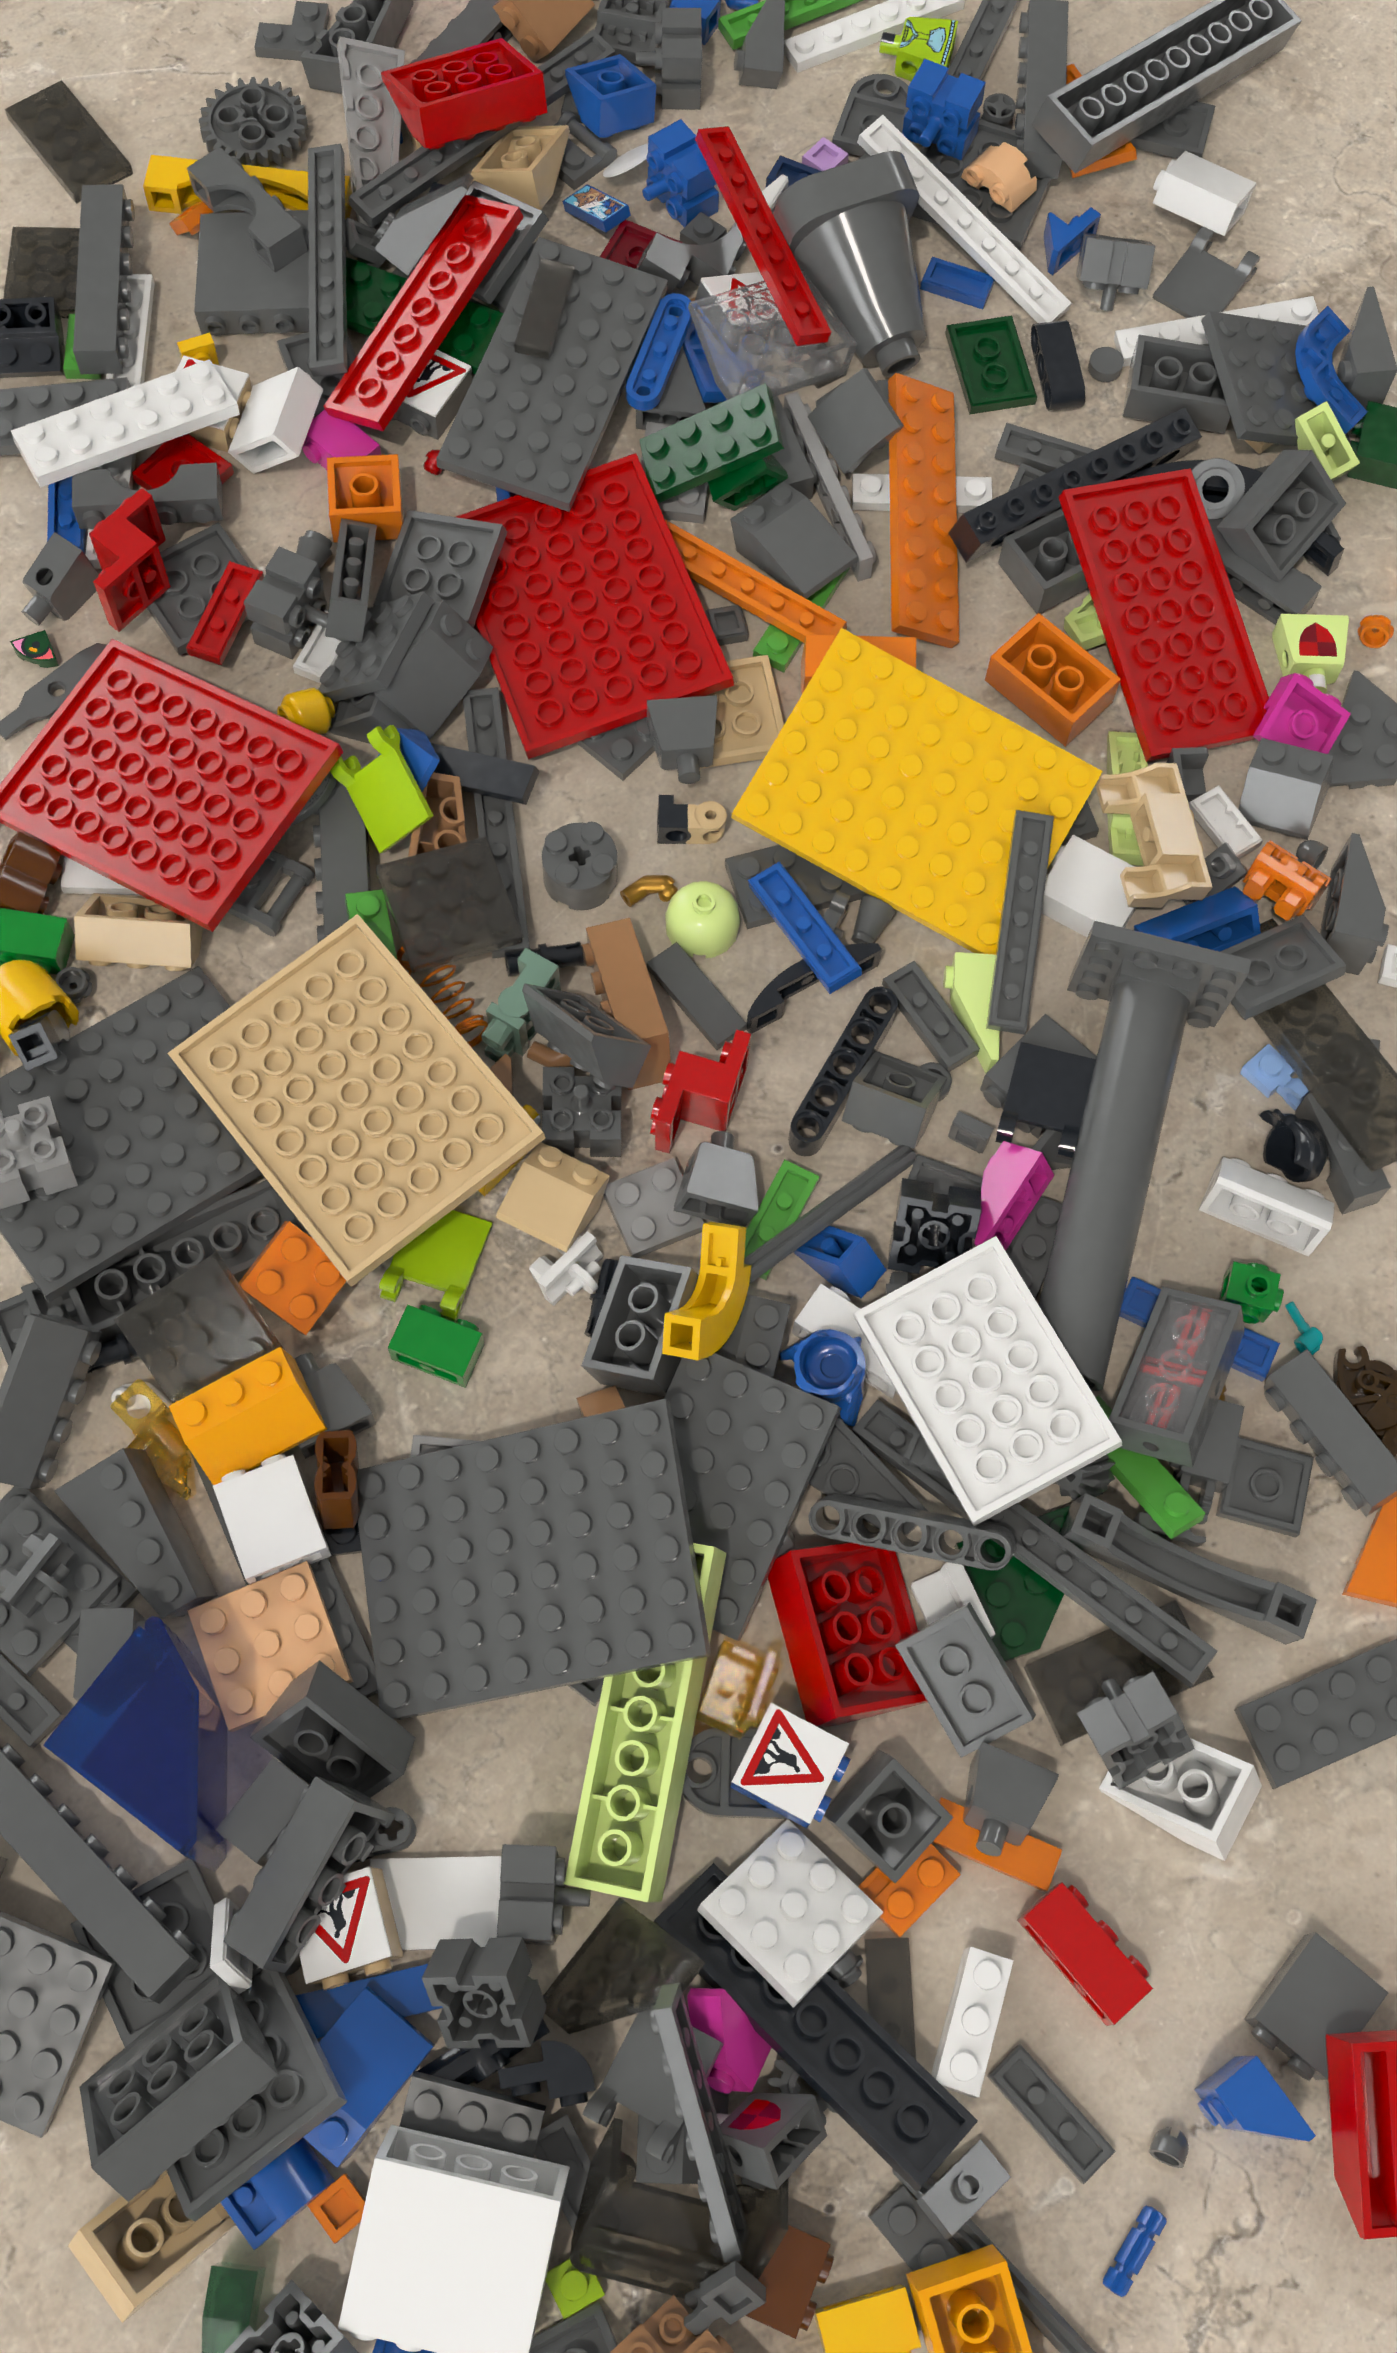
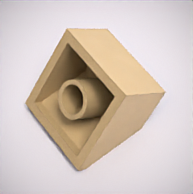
[496,1142,610,1252]

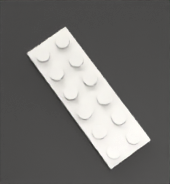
[11,359,240,488]

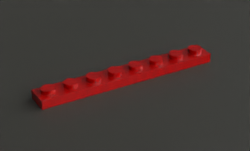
[695,126,832,346]

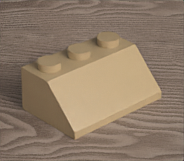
[74,893,204,971]

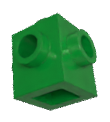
[1219,1261,1284,1324]

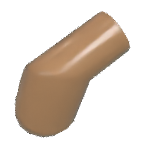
[527,1041,573,1067]

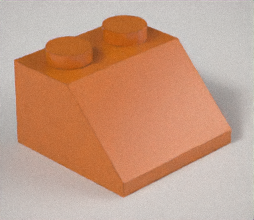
[327,454,404,543]

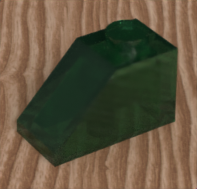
[202,2262,266,2353]

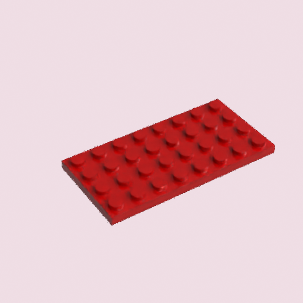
[1059,468,1269,762]

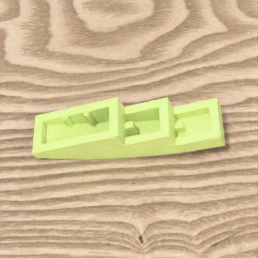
[1107,731,1148,866]

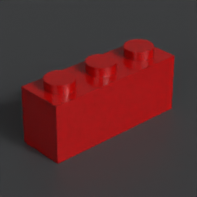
[1017,1882,1153,2026]

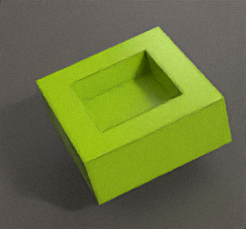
[546,2250,605,2319]

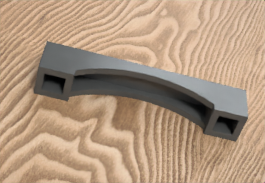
[1060,1493,1317,1645]

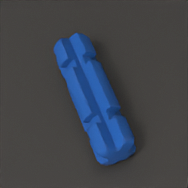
[1103,2205,1167,2297]

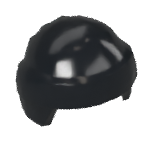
[1259,1109,1328,1183]

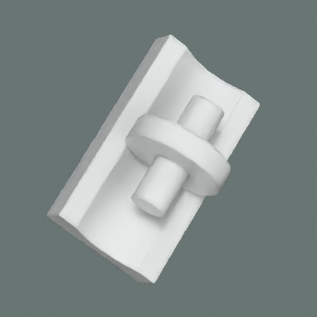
[529,1231,603,1306]

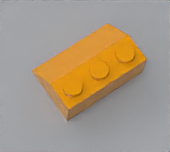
[169,1347,327,1485]

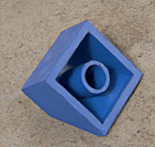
[565,54,656,138]
[1194,2055,1316,2142]

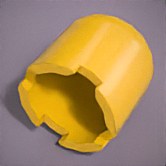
[0,960,79,1056]

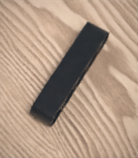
[788,986,898,1157]

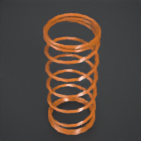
[396,933,488,1047]

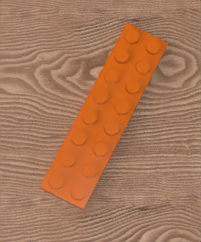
[888,373,959,648]

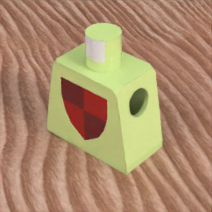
[1272,614,1349,694]

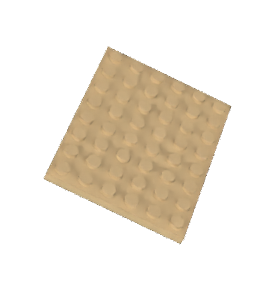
[168,914,546,1287]

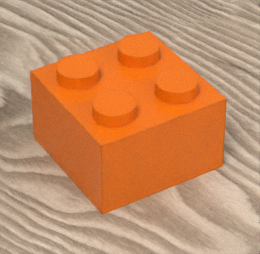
[236,1221,346,1335]

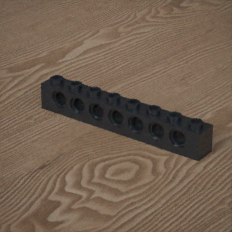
[948,407,1202,563]

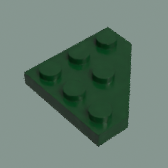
[954,1506,1070,1662]

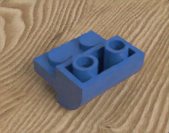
[220,2138,335,2250]

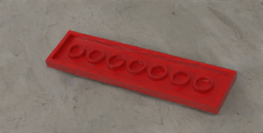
[323,195,523,431]

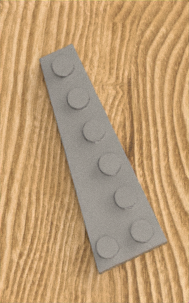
[337,36,405,230]

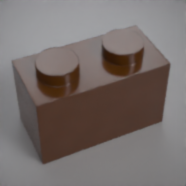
[745,2219,834,2339]

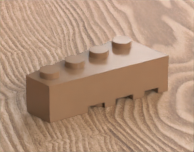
[398,772,476,936]
[581,918,671,1090]

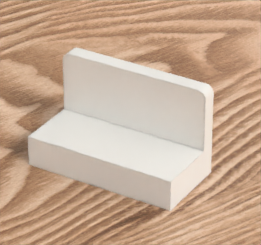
[911,1562,996,1639]

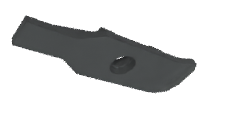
[0,643,107,741]

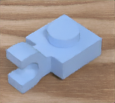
[1240,1043,1312,1111]

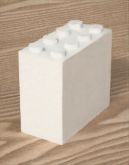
[338,2125,570,2353]

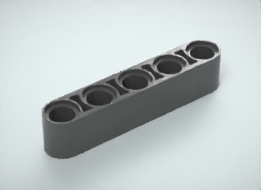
[809,1494,1017,1570]

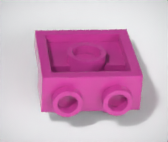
[1253,673,1351,754]

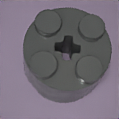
[542,822,618,911]

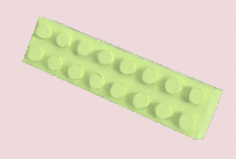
[564,1543,726,1903]

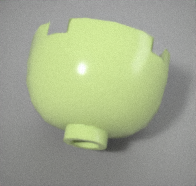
[665,881,740,958]

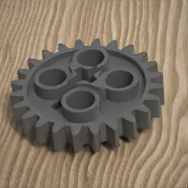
[199,77,308,167]

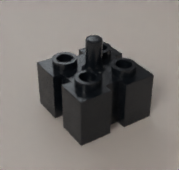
[887,1178,981,1274]

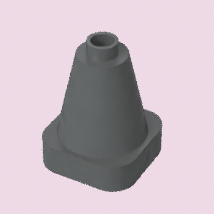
[773,151,927,377]

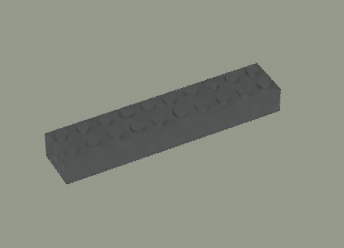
[1032,0,1302,174]

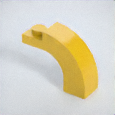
[662,1222,751,1360]

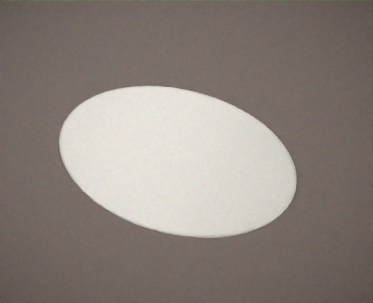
[603,144,648,177]

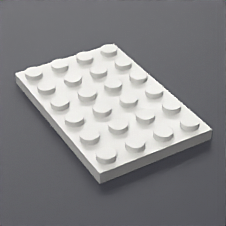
[853,1236,1122,1526]

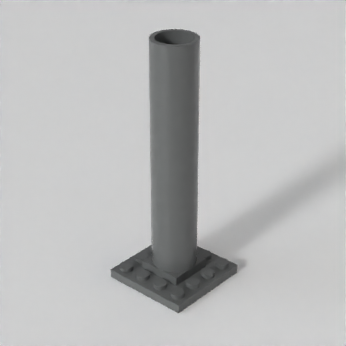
[1039,921,1251,1391]

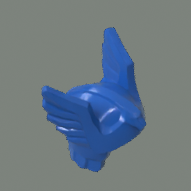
[779,1329,866,1427]

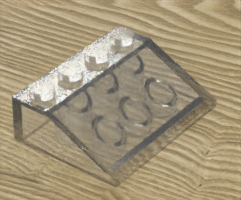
[688,269,858,400]

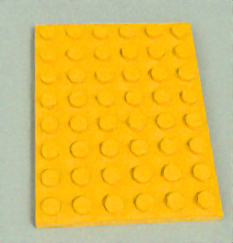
[731,628,1103,955]

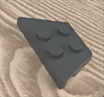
[1328,670,1397,790]

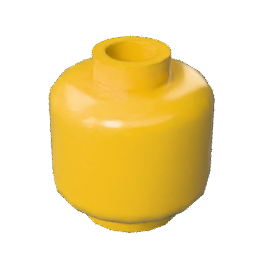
[277,687,335,734]

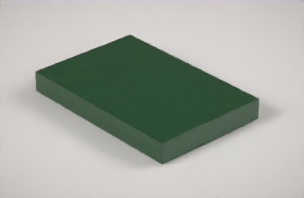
[945,315,1037,415]

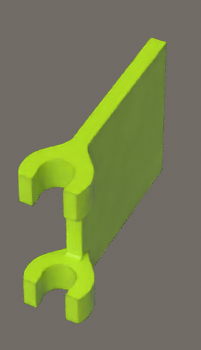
[330,725,434,853]
[379,1210,493,1322]

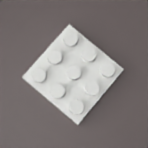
[697,1819,883,2008]

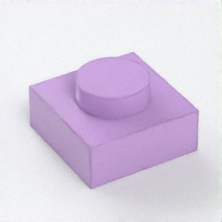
[802,137,849,171]

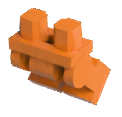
[1243,840,1332,921]

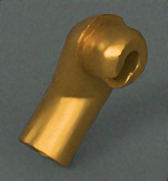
[620,875,678,907]

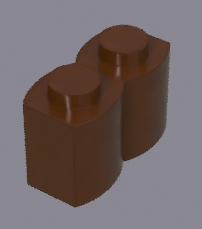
[0,832,63,914]
[314,1430,360,1529]

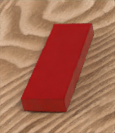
[186,561,264,666]

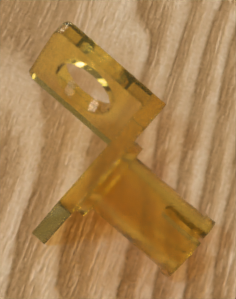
[110,1379,189,1463]

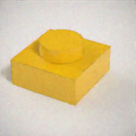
[177,332,220,366]

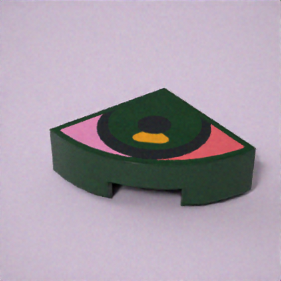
[10,630,59,668]

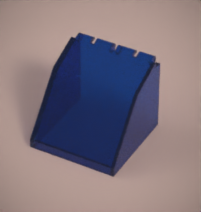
[43,1616,228,1872]

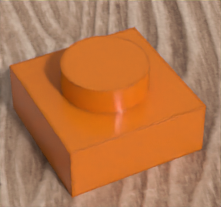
[169,201,213,236]
[307,2173,366,2244]

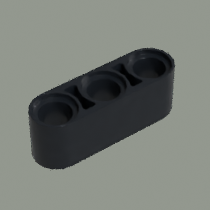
[1031,320,1085,411]

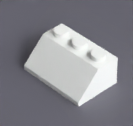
[1199,1157,1334,1257]

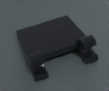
[995,1042,1096,1160]

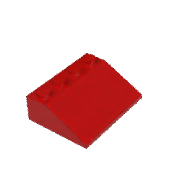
[381,38,548,149]
[768,1543,928,1728]

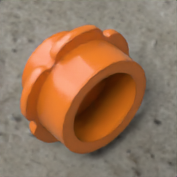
[1358,615,1394,648]

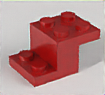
[89,488,171,632]
[650,1029,752,1154]

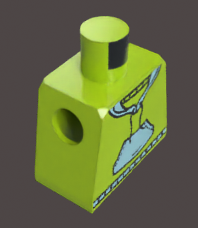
[879,17,958,81]

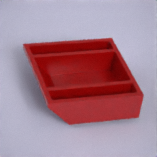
[1326,2030,1397,2240]

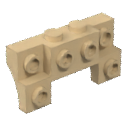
[1095,763,1213,908]

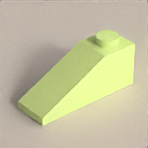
[943,952,1000,1074]

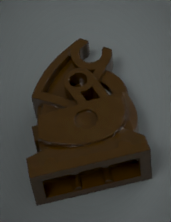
[1333,1346,1397,1457]

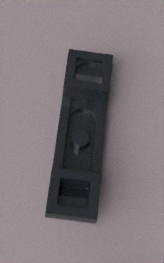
[747,943,882,1034]

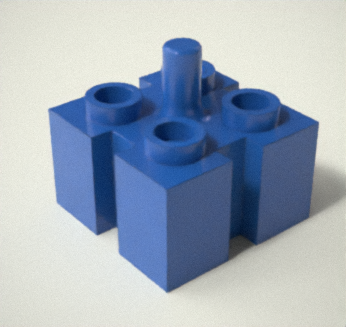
[902,59,986,161]
[642,119,719,227]

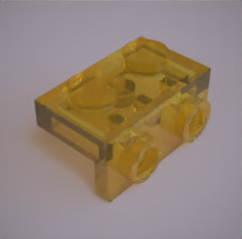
[696,1640,778,1739]

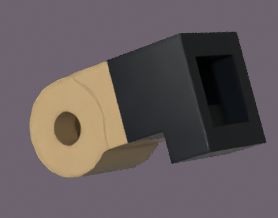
[657,795,727,844]

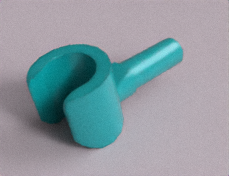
[1285,1302,1323,1355]

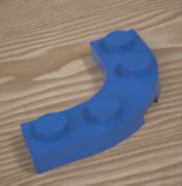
[1295,306,1368,434]

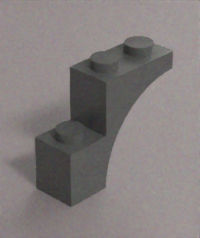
[636,222,747,297]

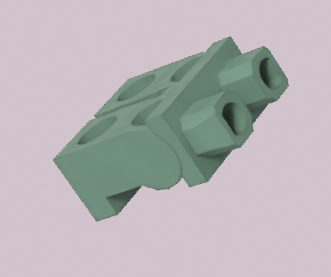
[481,948,561,1062]

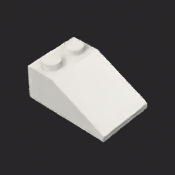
[1099,1738,1262,1861]

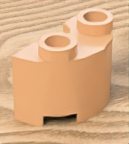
[961,142,1037,213]

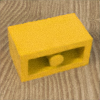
[814,2284,921,2353]

